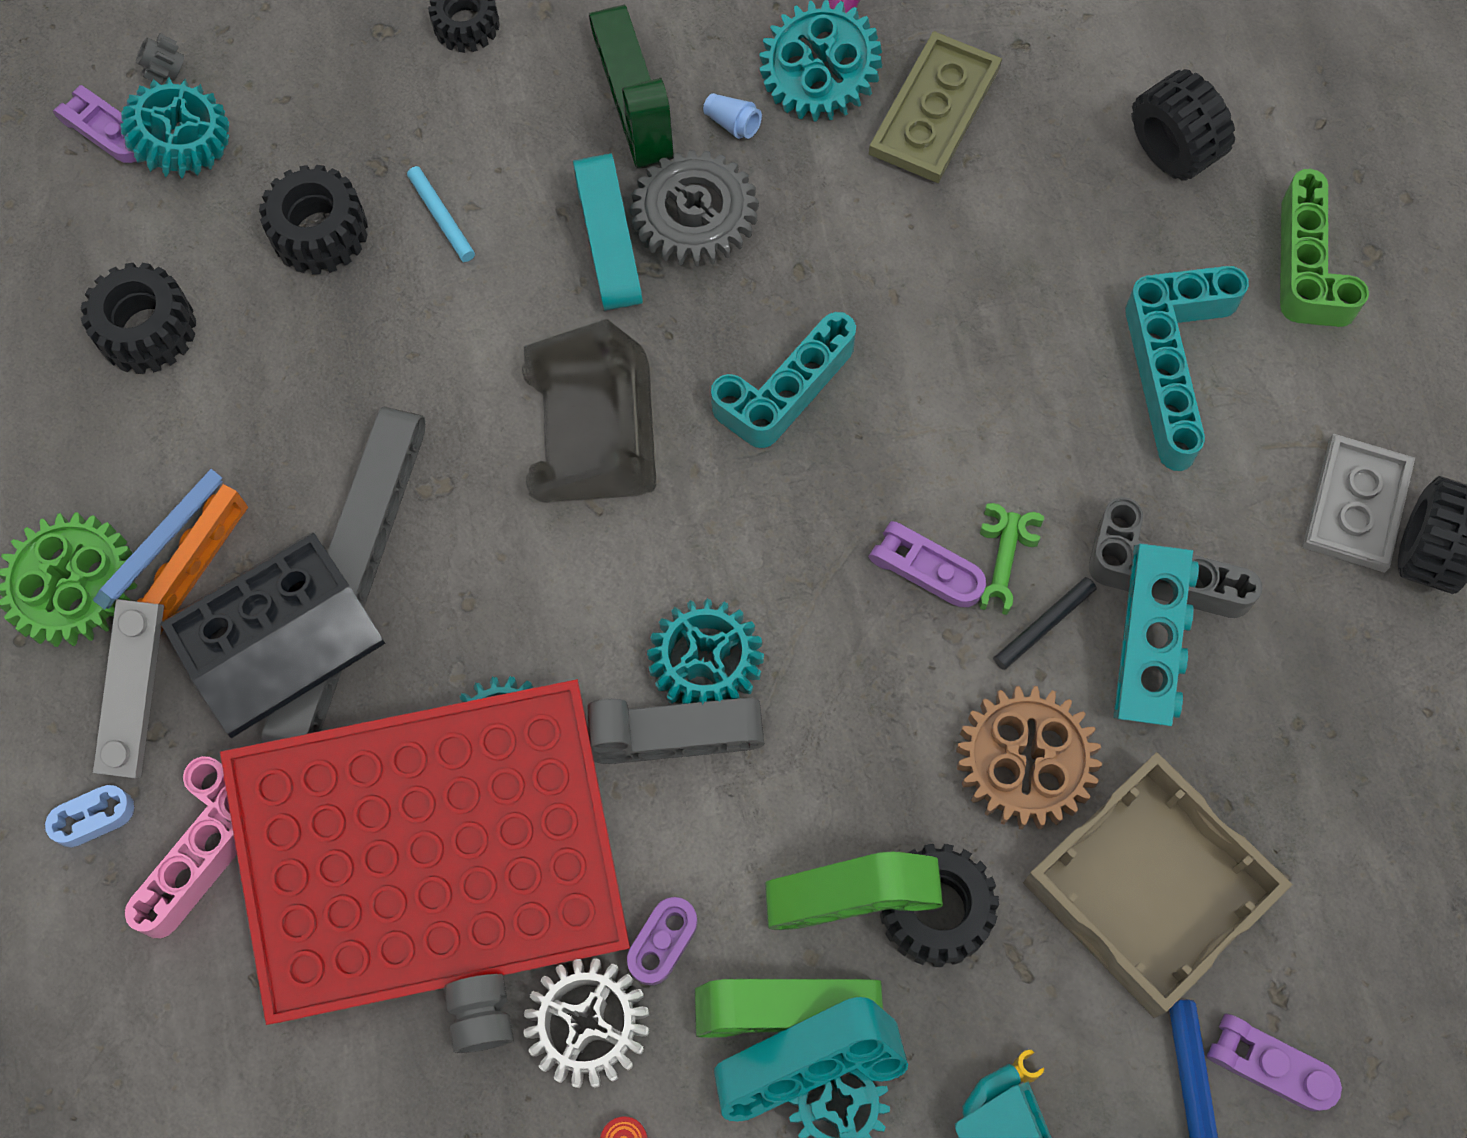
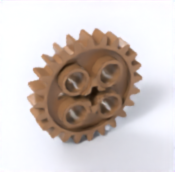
[956,686,1102,830]

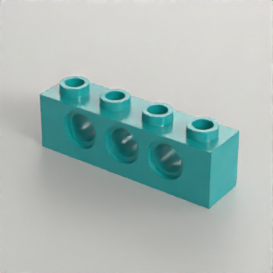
[1113,544,1199,726]

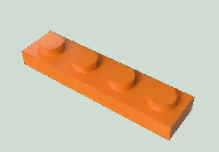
[137,484,248,634]

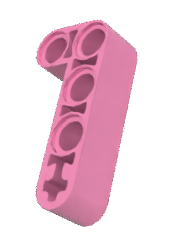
[125,756,237,939]

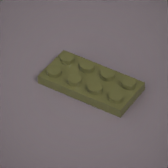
[869,31,1002,183]

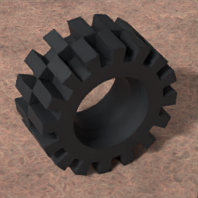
[428,0,500,53]

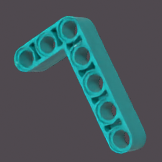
[1125,266,1249,471]

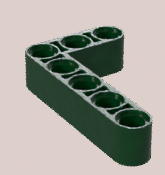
[589,4,674,168]

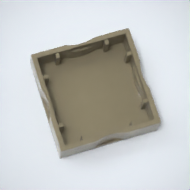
[1023,752,1293,1018]

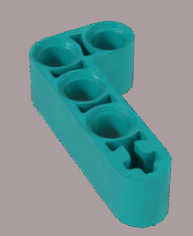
[573,153,643,311]
[711,312,856,448]
[714,997,908,1122]

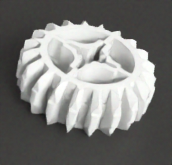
[524,959,649,1088]

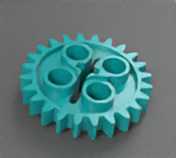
[759,0,883,122]

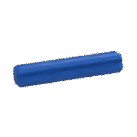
[1169,999,1218,1138]

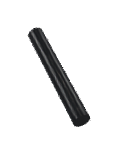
[993,577,1097,670]

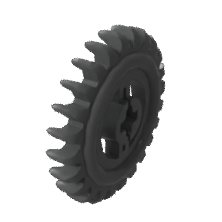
[630,150,759,267]

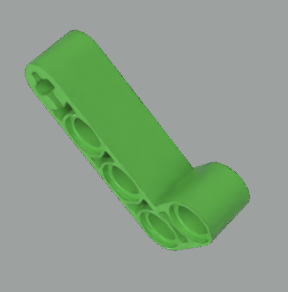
[1280,169,1369,327]
[765,852,943,930]
[695,979,883,1038]

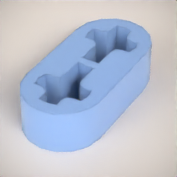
[45,785,134,847]

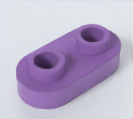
[627,897,698,985]

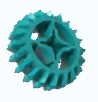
[121,77,229,178]
[647,598,764,705]

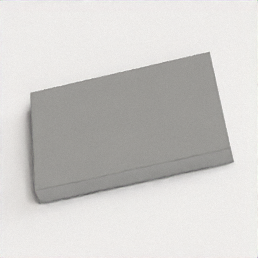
[1302,434,1415,573]

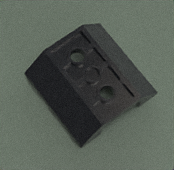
[160,532,386,738]

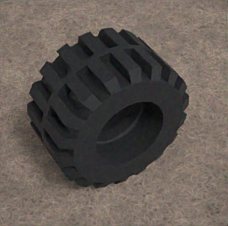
[1131,69,1235,181]
[259,165,368,275]
[80,262,196,374]
[1398,476,1467,594]
[880,844,999,967]

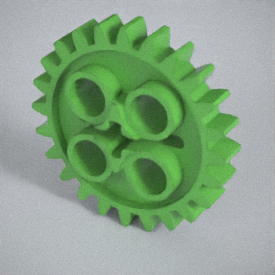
[0,512,137,647]

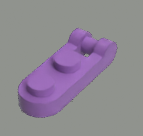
[53,85,136,163]
[868,521,986,607]
[1207,1014,1342,1112]

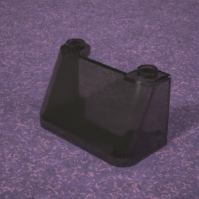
[522,319,657,503]

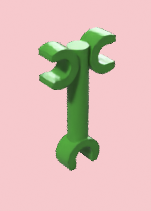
[979,503,1044,615]

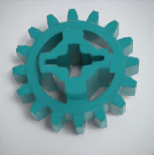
[787,1068,890,1138]

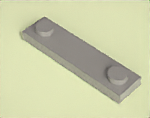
[93,599,164,778]

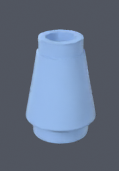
[703,93,762,139]

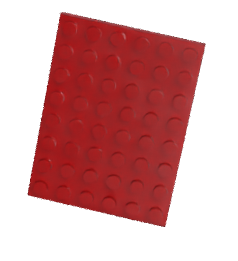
[220,679,630,1025]

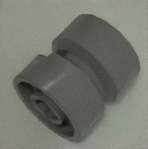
[444,974,514,1053]

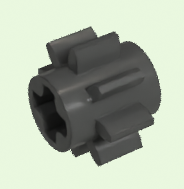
[136,33,184,85]

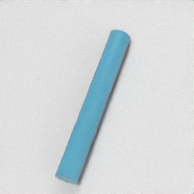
[407,166,475,262]

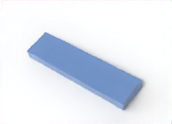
[93,469,222,610]

